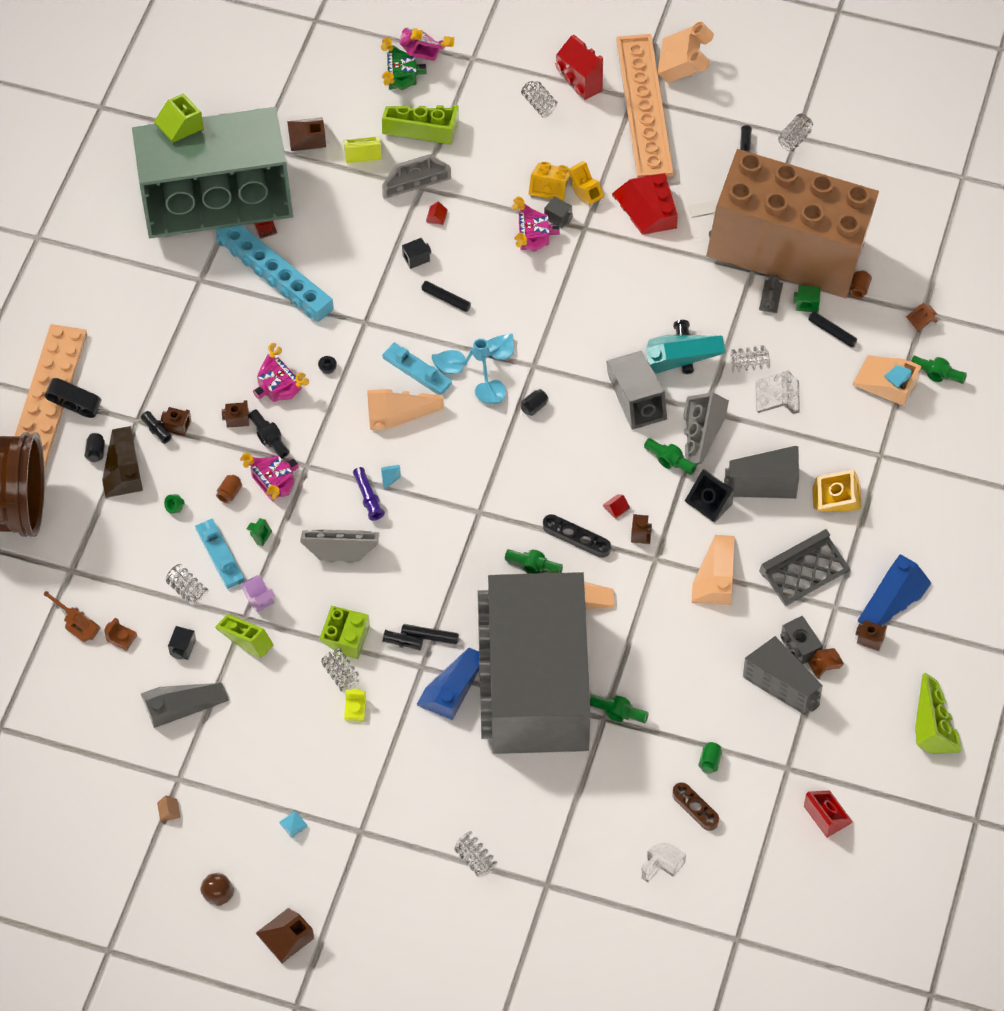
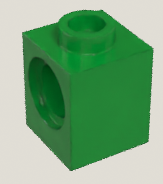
[793,285,821,313]

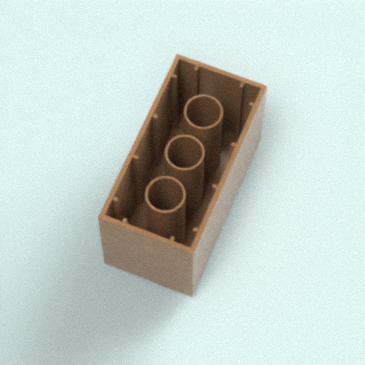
[706,149,879,298]

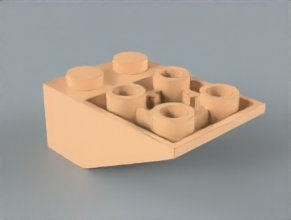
[852,356,921,406]

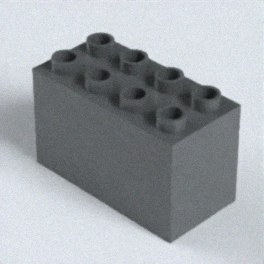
[477,572,590,754]

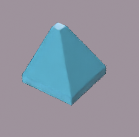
[884,365,912,388]
[381,465,401,488]
[279,811,308,838]

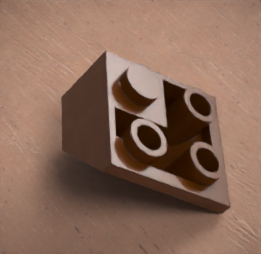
[287,117,326,151]
[256,908,314,964]

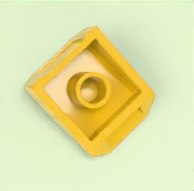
[812,469,862,512]

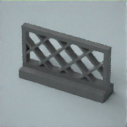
[759,529,850,606]

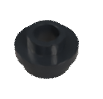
[318,356,337,374]

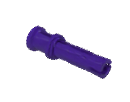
[353,467,385,521]

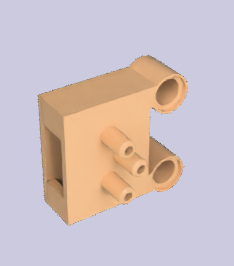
[658,21,714,83]

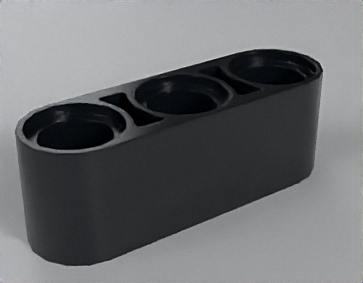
[45,378,102,418]

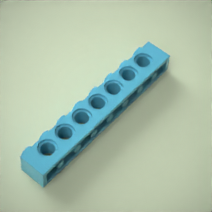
[215,225,334,322]

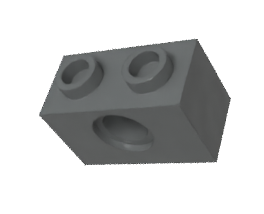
[780,615,823,664]

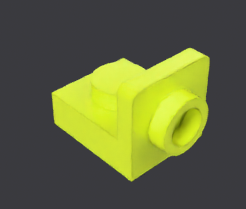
[344,689,366,721]

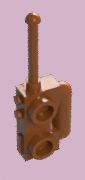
[44,591,101,642]

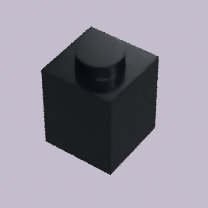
[402,237,431,269]
[168,626,196,660]

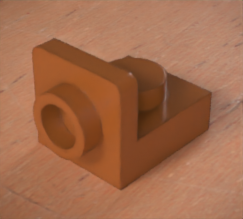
[906,303,938,332]
[104,618,137,651]

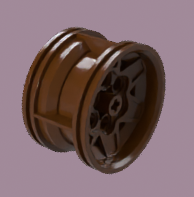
[0,432,45,537]

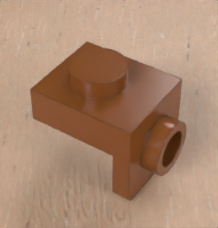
[808,648,844,677]

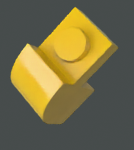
[568,161,604,205]

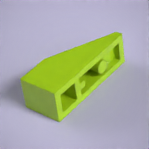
[215,614,274,658]

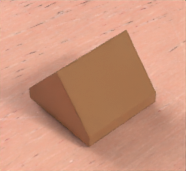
[157,795,181,822]

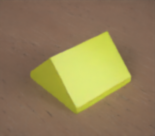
[343,136,382,163]

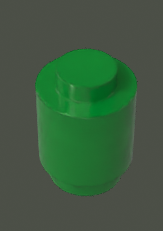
[698,742,722,773]

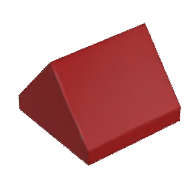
[426,201,448,225]
[603,494,630,519]

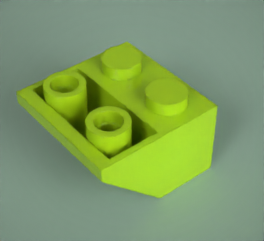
[154,93,204,143]
[319,605,370,659]

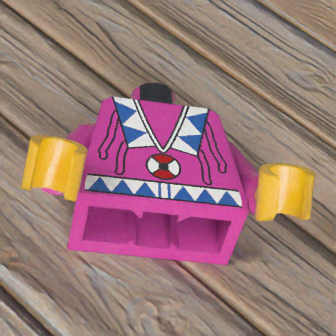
[399,28,455,61]
[512,196,560,252]
[253,343,309,402]
[240,453,299,502]

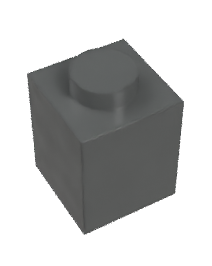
[544,196,573,228]

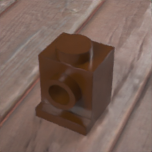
[222,400,249,428]
[161,407,192,435]
[631,514,652,544]
[855,620,887,651]

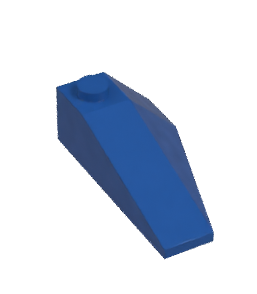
[857,554,932,626]
[417,648,480,720]

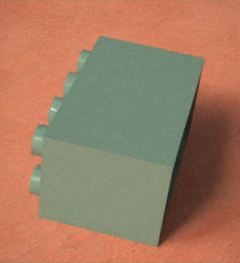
[132,107,293,239]

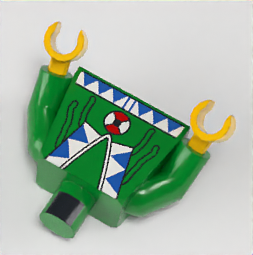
[381,37,427,90]

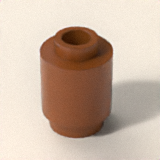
[850,270,872,299]
[216,475,242,504]

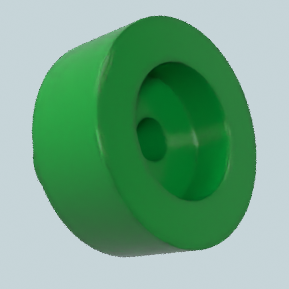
[164,494,185,514]

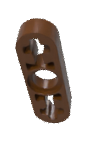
[672,782,719,831]

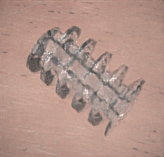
[521,81,558,118]
[778,113,813,152]
[730,345,770,372]
[166,564,209,605]
[321,648,359,693]
[454,831,497,877]

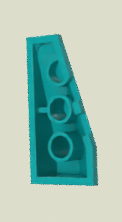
[646,335,726,374]

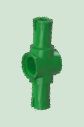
[911,355,967,384]
[644,438,697,475]
[505,549,563,574]
[590,694,649,724]

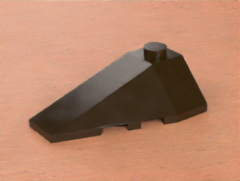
[102,426,143,498]

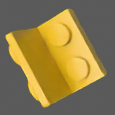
[528,162,570,201]

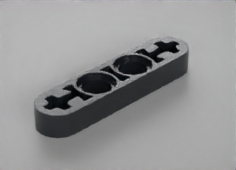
[543,514,611,558]

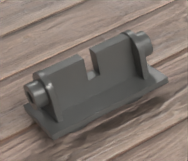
[759,275,783,313]

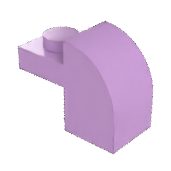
[240,575,275,612]

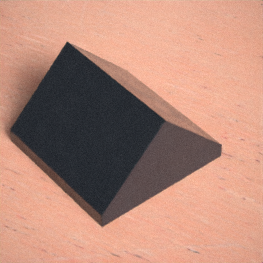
[685,469,734,522]

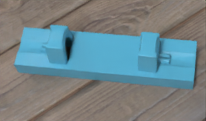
[382,342,452,395]
[195,518,245,589]

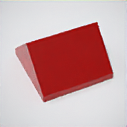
[804,790,853,838]

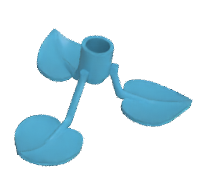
[432,334,514,404]

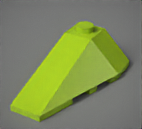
[915,673,962,754]

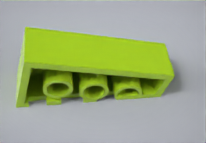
[382,105,459,145]

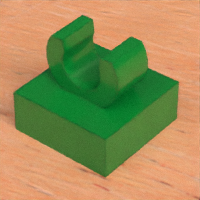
[246,518,272,546]

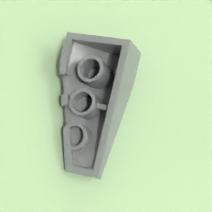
[683,392,729,465]

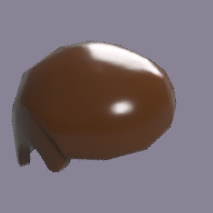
[200,873,234,906]

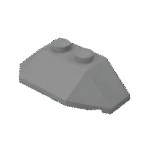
[382,154,451,199]
[300,529,379,563]

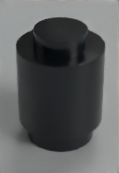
[521,389,549,416]
[84,433,105,462]

